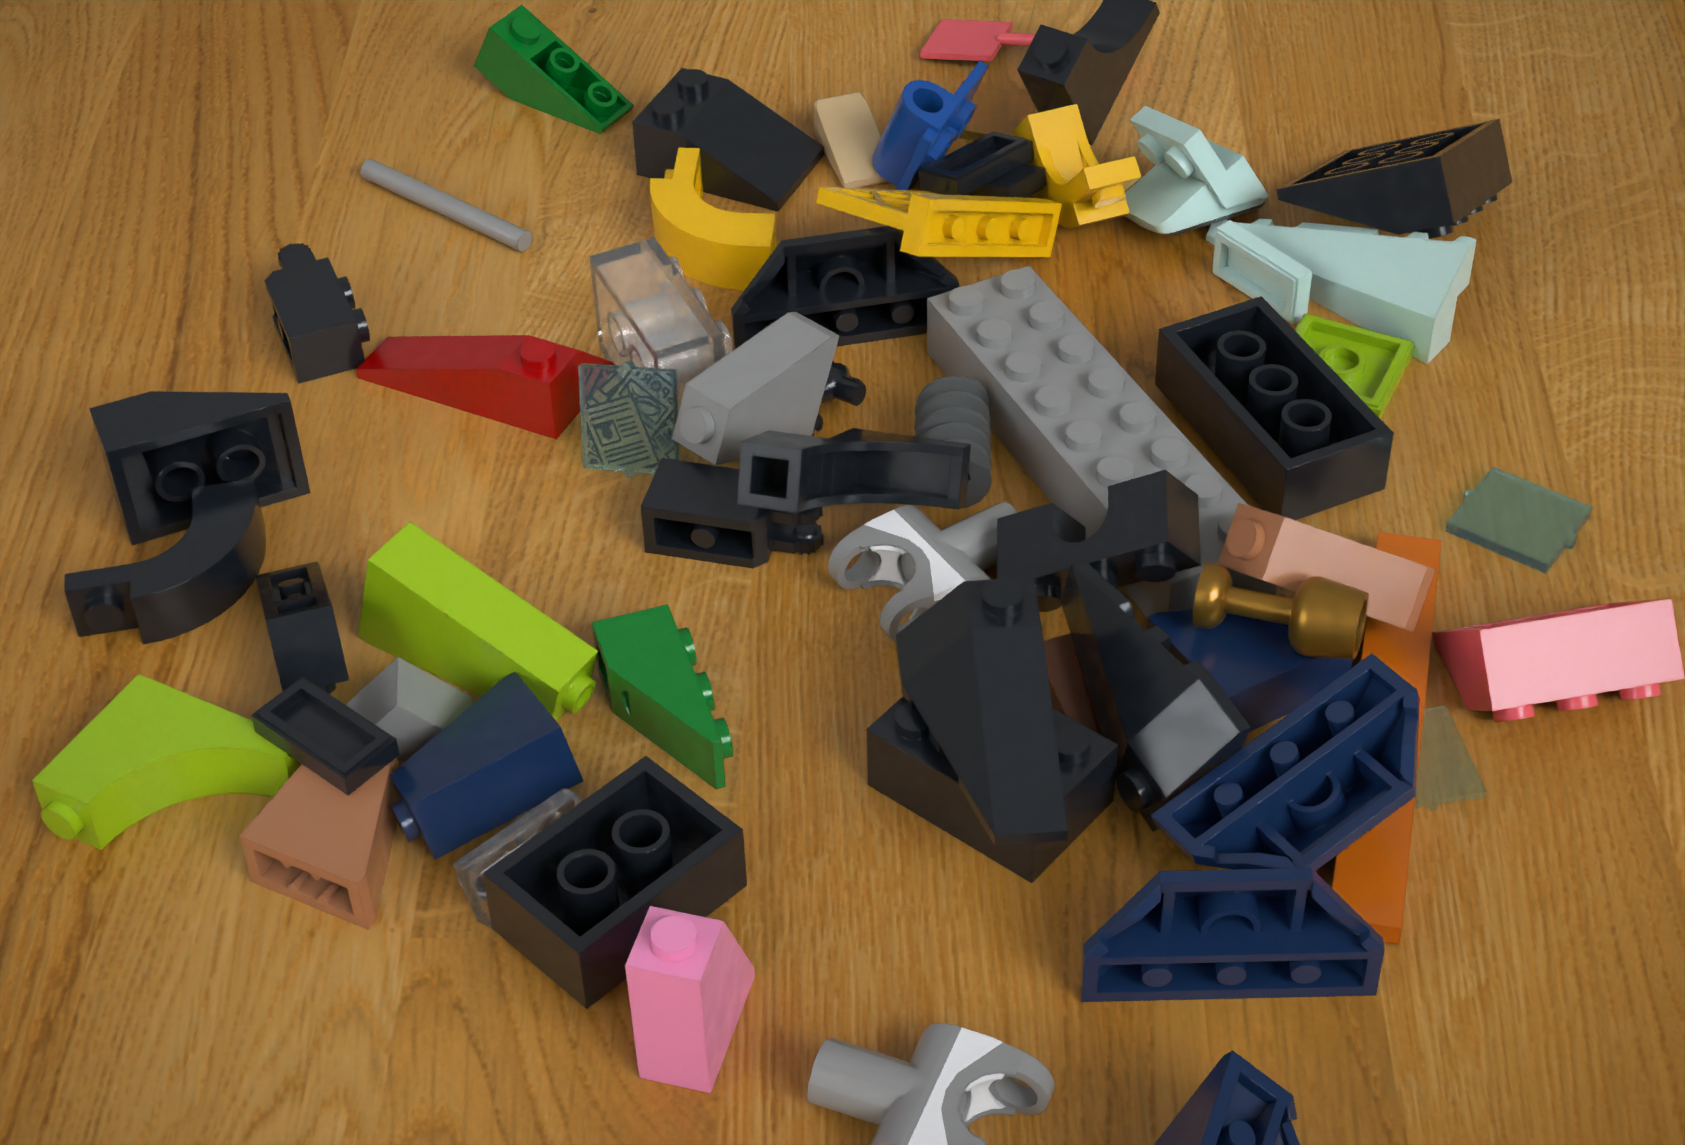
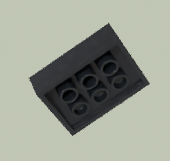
[1276,119,1512,239]

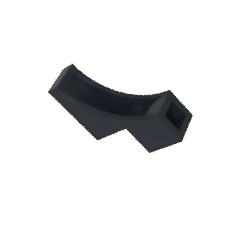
[737,428,971,513]

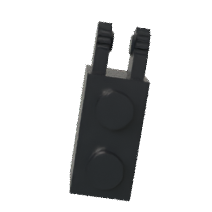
[264,243,370,384]
[641,458,824,569]

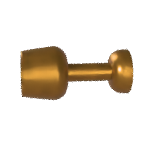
[1193,562,1369,659]

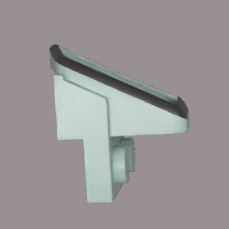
[1125,106,1269,237]

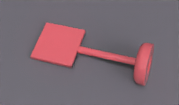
[920,19,1035,62]

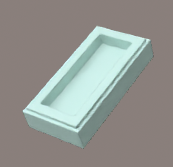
[1212,220,1313,324]

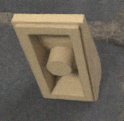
[813,92,888,188]

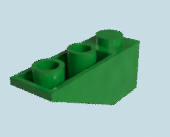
[474,5,634,134]
[592,604,733,789]

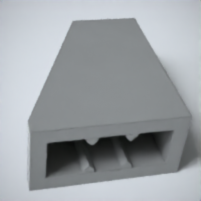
[672,312,839,465]

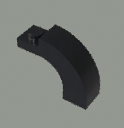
[64,478,266,644]

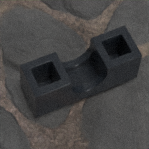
[997,470,1201,612]

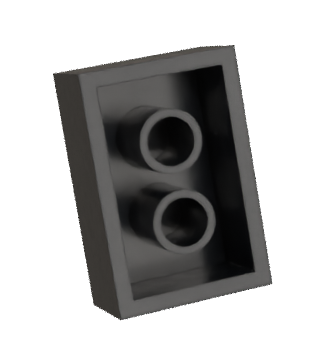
[867,696,1118,883]
[482,756,747,1009]

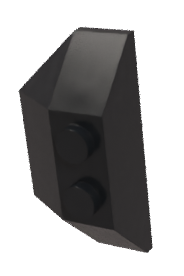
[731,226,959,350]

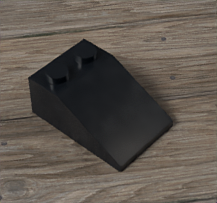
[632,68,824,212]
[89,391,311,545]

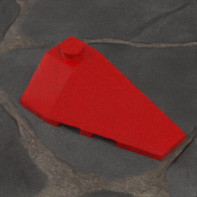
[356,335,614,440]

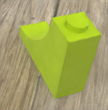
[32,674,301,850]

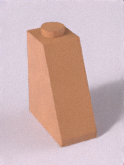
[1217,502,1436,632]
[239,758,401,930]

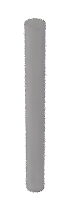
[361,159,532,252]

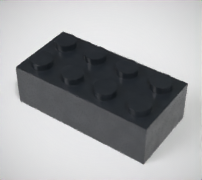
[1155,296,1394,520]

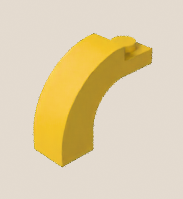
[1013,104,1141,229]
[650,148,777,291]

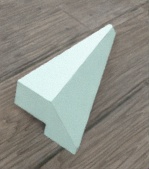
[1206,218,1477,364]

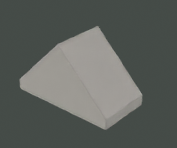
[346,657,474,761]

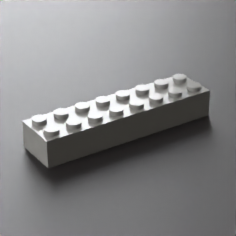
[927,266,1277,617]

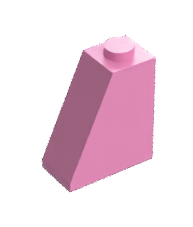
[625,906,755,1094]

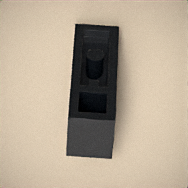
[256,561,349,694]

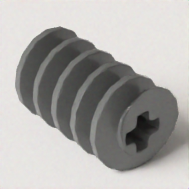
[914,375,992,508]

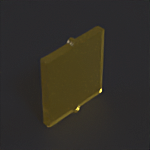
[959,81,1038,141]

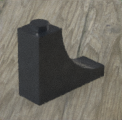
[1017,0,1160,145]

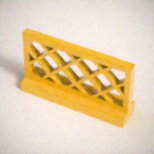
[816,187,1062,257]

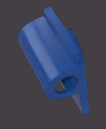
[872,60,989,190]

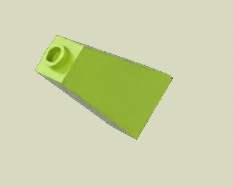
[358,522,598,722]

